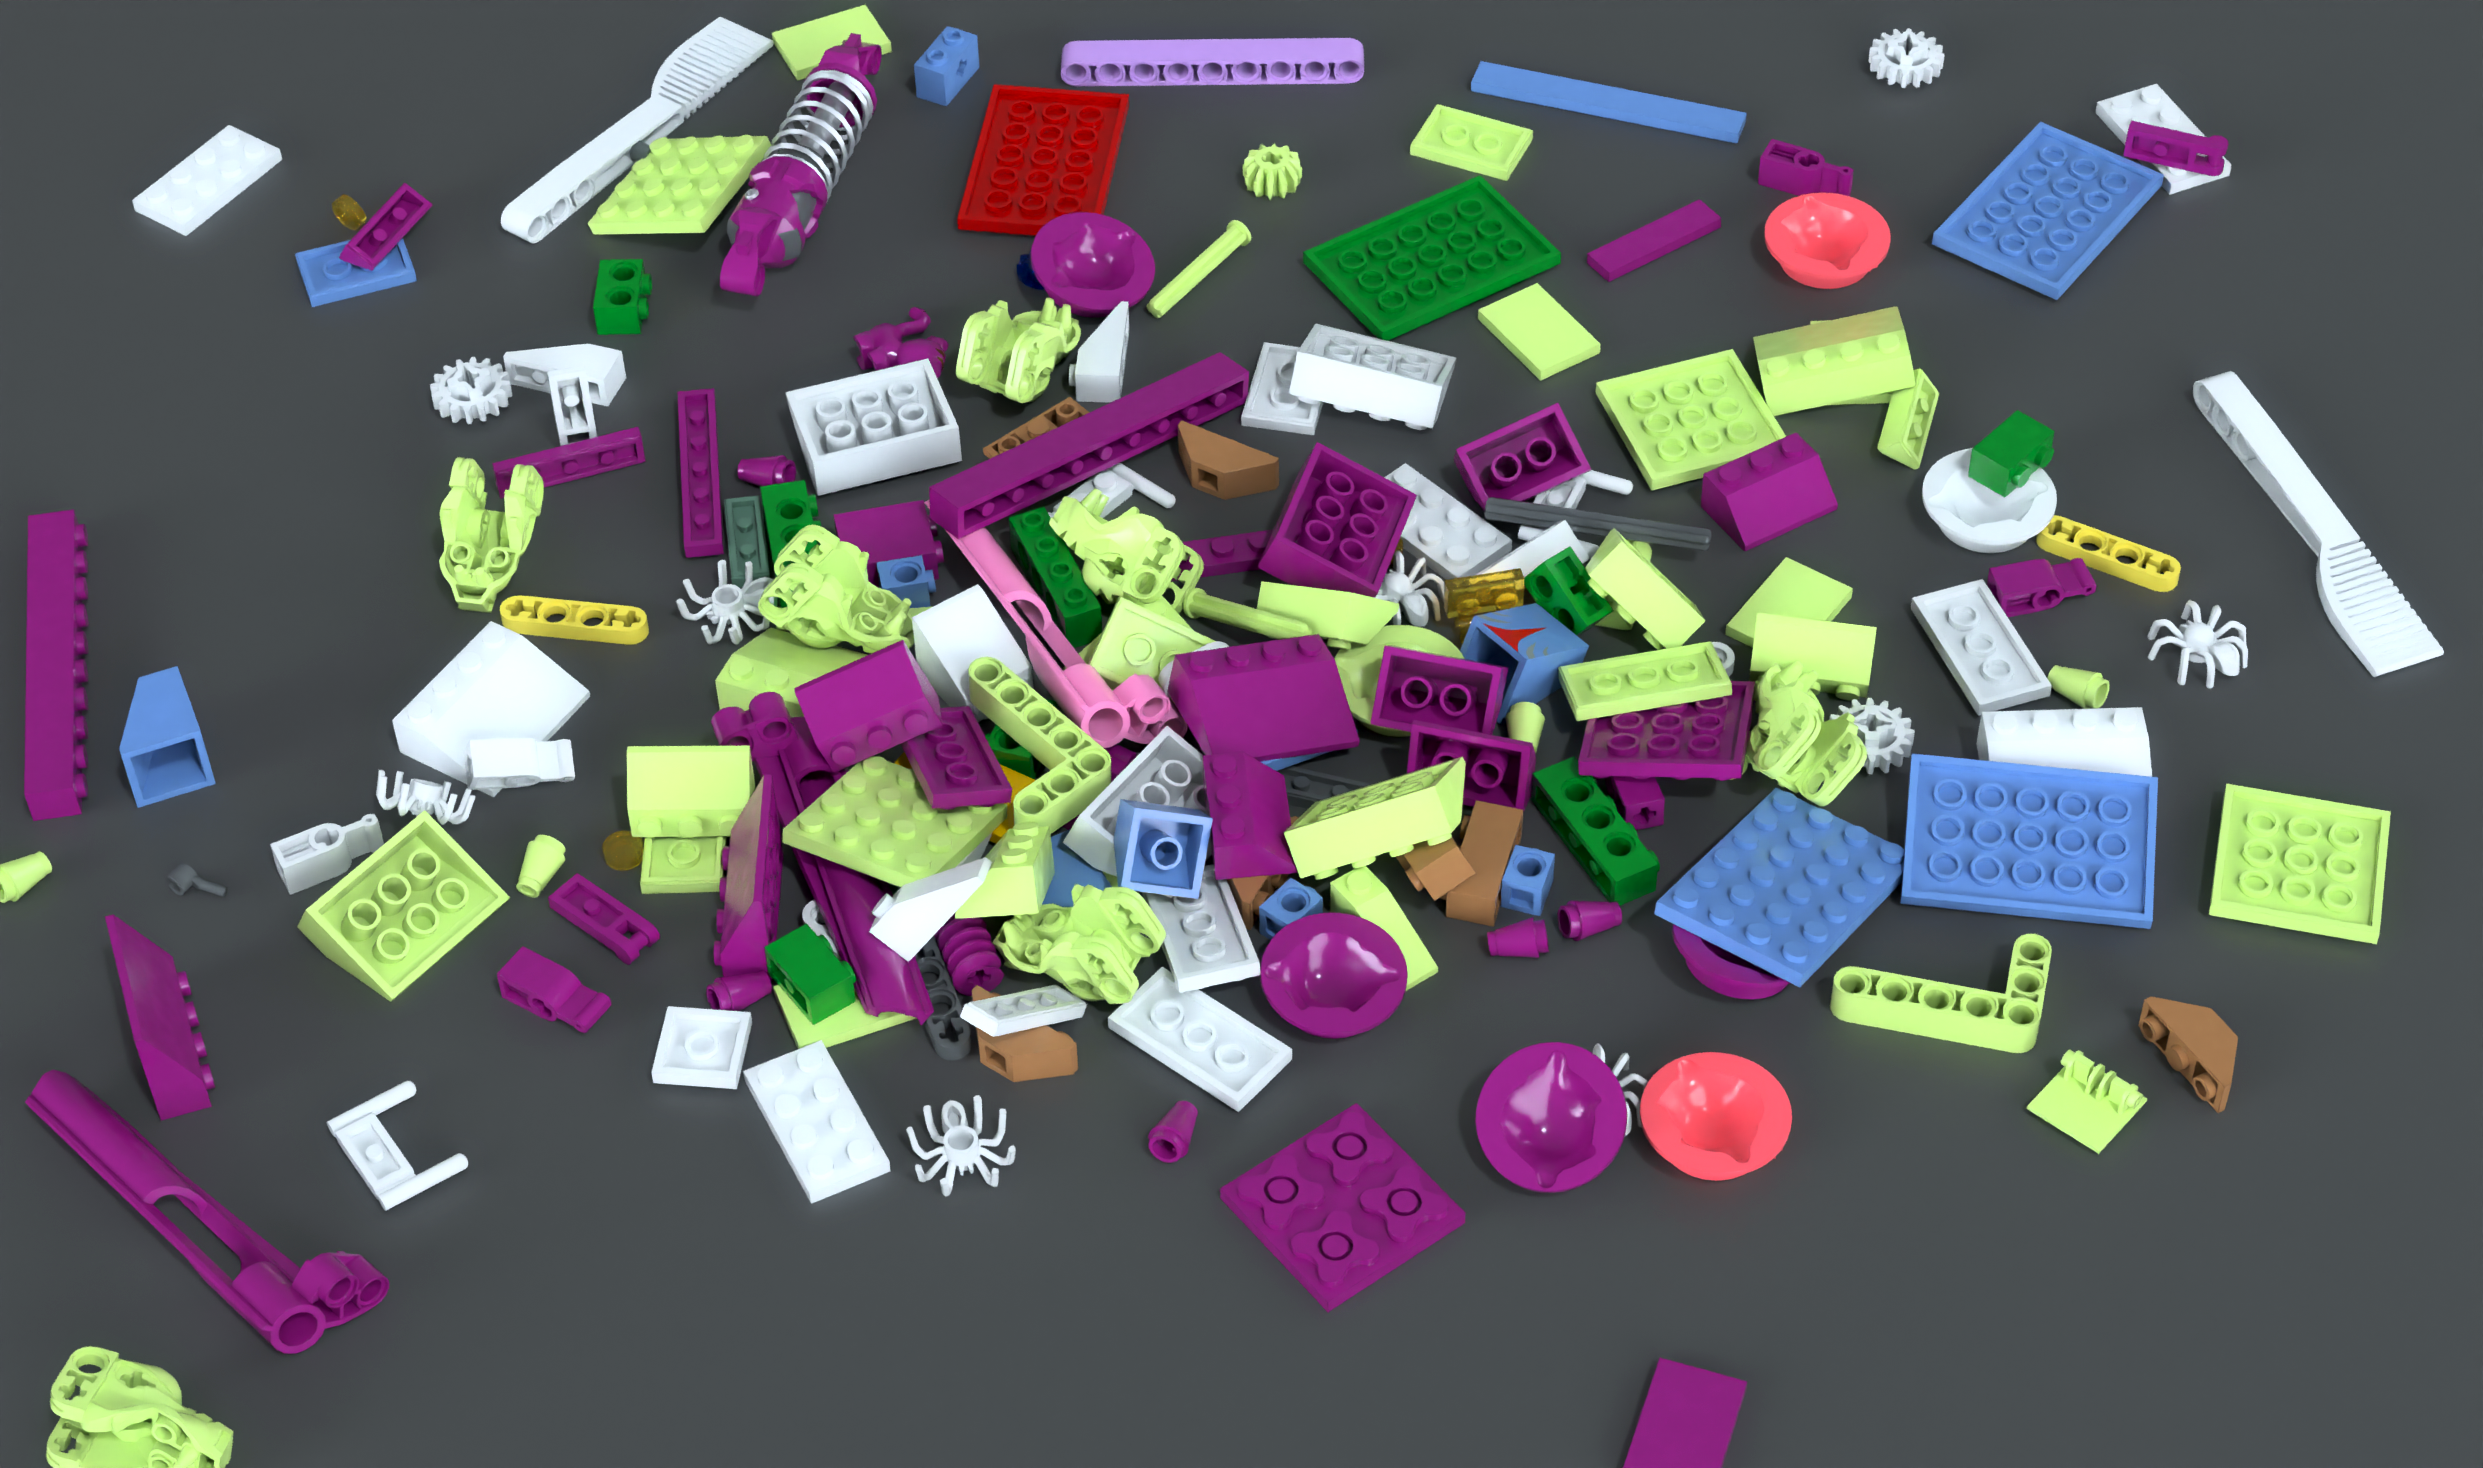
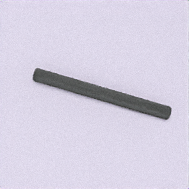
[1485,497,1711,551]

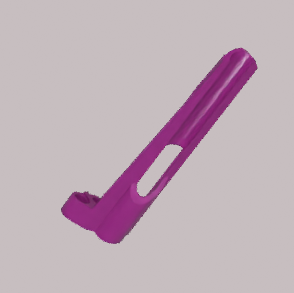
[711,692,934,1025]
[25,1070,390,1354]

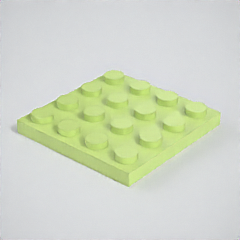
[588,135,772,235]
[1596,349,1786,491]
[782,756,1008,887]
[2209,784,2391,944]

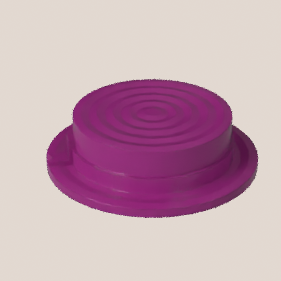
[1030,212,1155,318]
[1260,913,1408,1039]
[1672,924,1790,999]
[1476,1042,1627,1193]

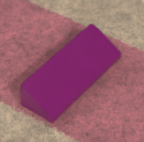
[339,182,433,271]

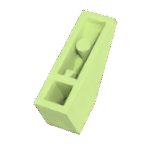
[1330,866,1438,991]

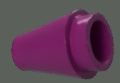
[737,455,796,486]
[1557,900,1622,941]
[1487,917,1549,958]
[706,970,772,1011]
[1148,1101,1198,1163]

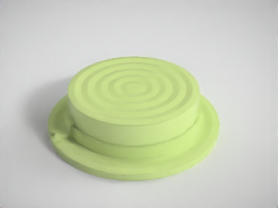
[1334,625,1465,737]

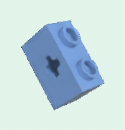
[914,26,979,107]

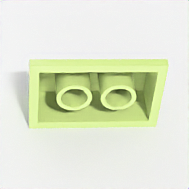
[1585,528,1706,650]
[1257,581,1399,650]
[1749,613,1877,700]
[627,745,756,838]
[955,822,1055,919]

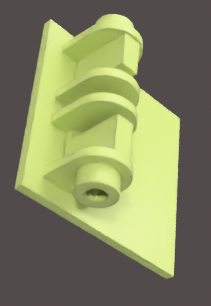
[2027,1050,2147,1154]

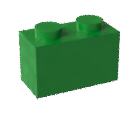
[1968,410,2055,498]
[764,923,856,1025]

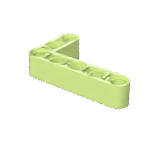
[968,656,1111,834]
[1830,934,2052,1053]

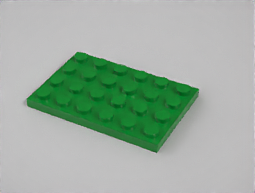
[1303,175,1561,341]

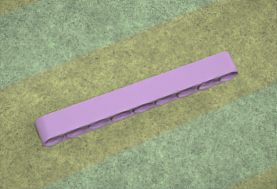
[1061,38,1364,86]

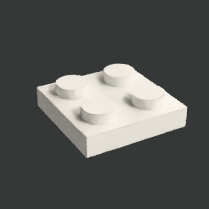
[651,1006,752,1089]

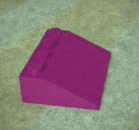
[1258,442,1417,598]
[1167,634,1360,762]
[714,775,784,981]
[105,914,216,1121]

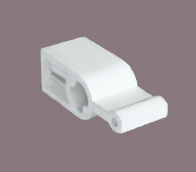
[464,737,575,790]
[270,814,384,895]

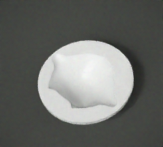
[1922,448,2057,553]

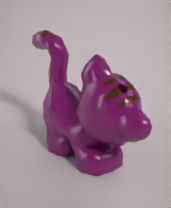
[853,307,949,379]

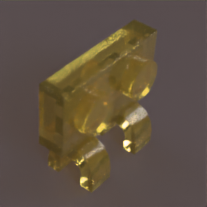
[1444,568,1524,643]

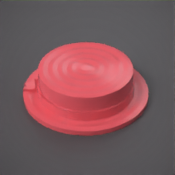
[1764,193,1891,289]
[1640,1052,1792,1181]

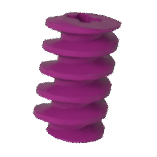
[934,913,1004,996]

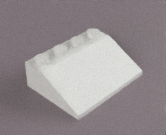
[1289,323,1456,430]
[785,359,962,496]
[392,621,590,797]
[1976,707,2152,777]
[1063,726,1212,898]

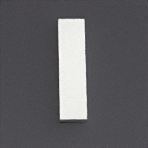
[960,985,1087,1037]

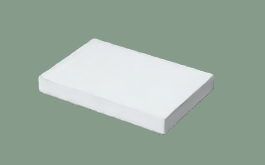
[1241,342,1323,435]

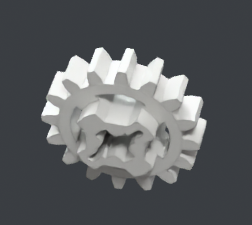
[1868,28,1944,88]
[430,357,512,424]
[1829,698,1915,774]

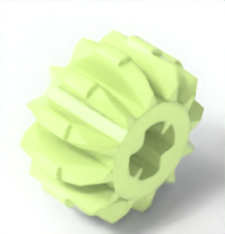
[1243,143,1302,200]

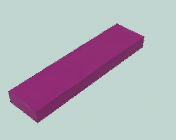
[1587,199,1722,282]
[492,427,646,499]

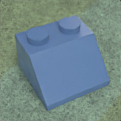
[1113,799,1213,899]

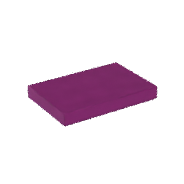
[1623,1358,1747,1468]

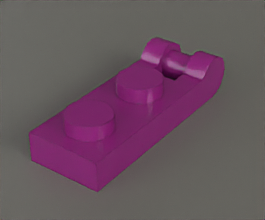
[2123,120,2228,176]
[548,873,660,965]

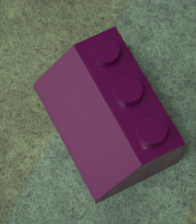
[1454,403,1591,513]
[1701,432,1838,552]
[794,640,943,773]
[1370,645,1508,735]
[1407,720,1536,814]
[1203,752,1297,880]

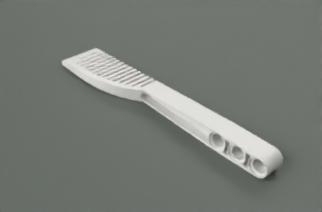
[501,17,774,243]
[2193,371,2444,677]

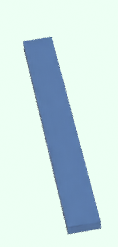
[1471,61,1747,144]

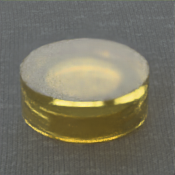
[332,194,366,230]
[602,831,644,870]

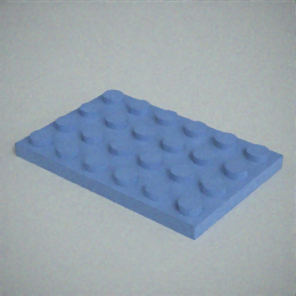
[1932,122,2164,300]
[1900,753,2158,929]
[1654,788,1905,987]

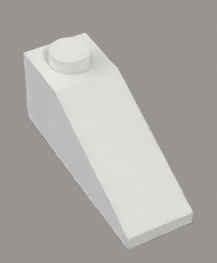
[1069,301,1130,403]
[503,344,626,406]
[547,365,597,446]
[1463,520,1590,589]
[869,857,992,962]

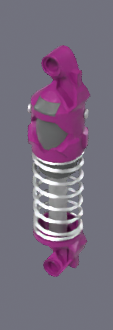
[720,33,882,297]

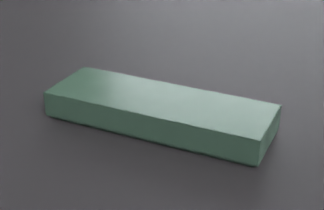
[724,495,770,588]

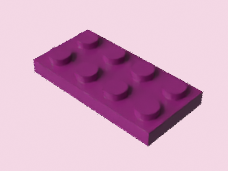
[901,706,1012,810]

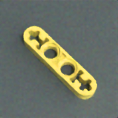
[2036,515,2181,592]
[500,595,649,645]

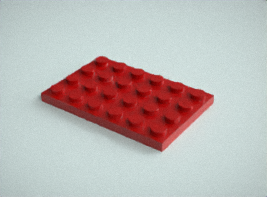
[957,84,1130,235]

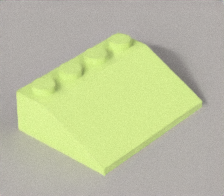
[1753,306,1916,416]
[715,627,867,717]
[1284,756,1466,880]
[297,810,510,1002]

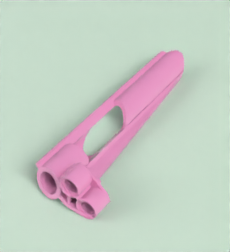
[925,500,1188,748]

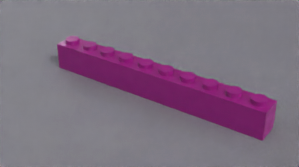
[929,352,1249,539]
[24,509,88,821]

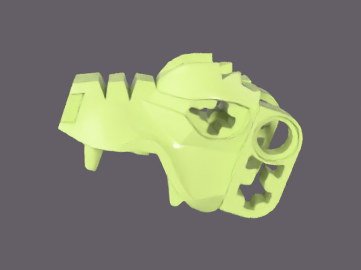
[956,298,1081,404]
[439,457,544,613]
[1049,488,1204,614]
[758,525,914,654]
[1745,660,1867,807]
[993,884,1166,1004]
[46,1346,234,1468]

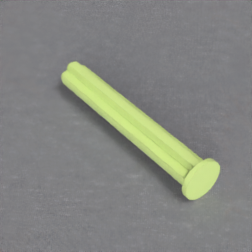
[1147,220,1251,318]
[1183,588,1313,640]

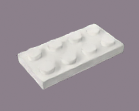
[2095,84,2232,195]
[132,125,282,236]
[1384,463,1512,588]
[1911,579,2052,716]
[1142,864,1261,993]
[1108,967,1292,1112]
[743,1040,891,1204]

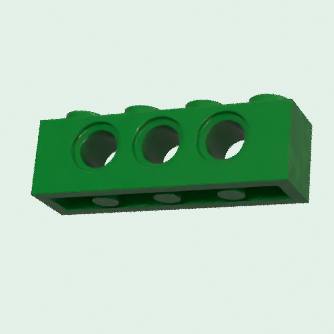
[760,480,821,608]
[1009,507,1102,648]
[1531,756,1660,906]

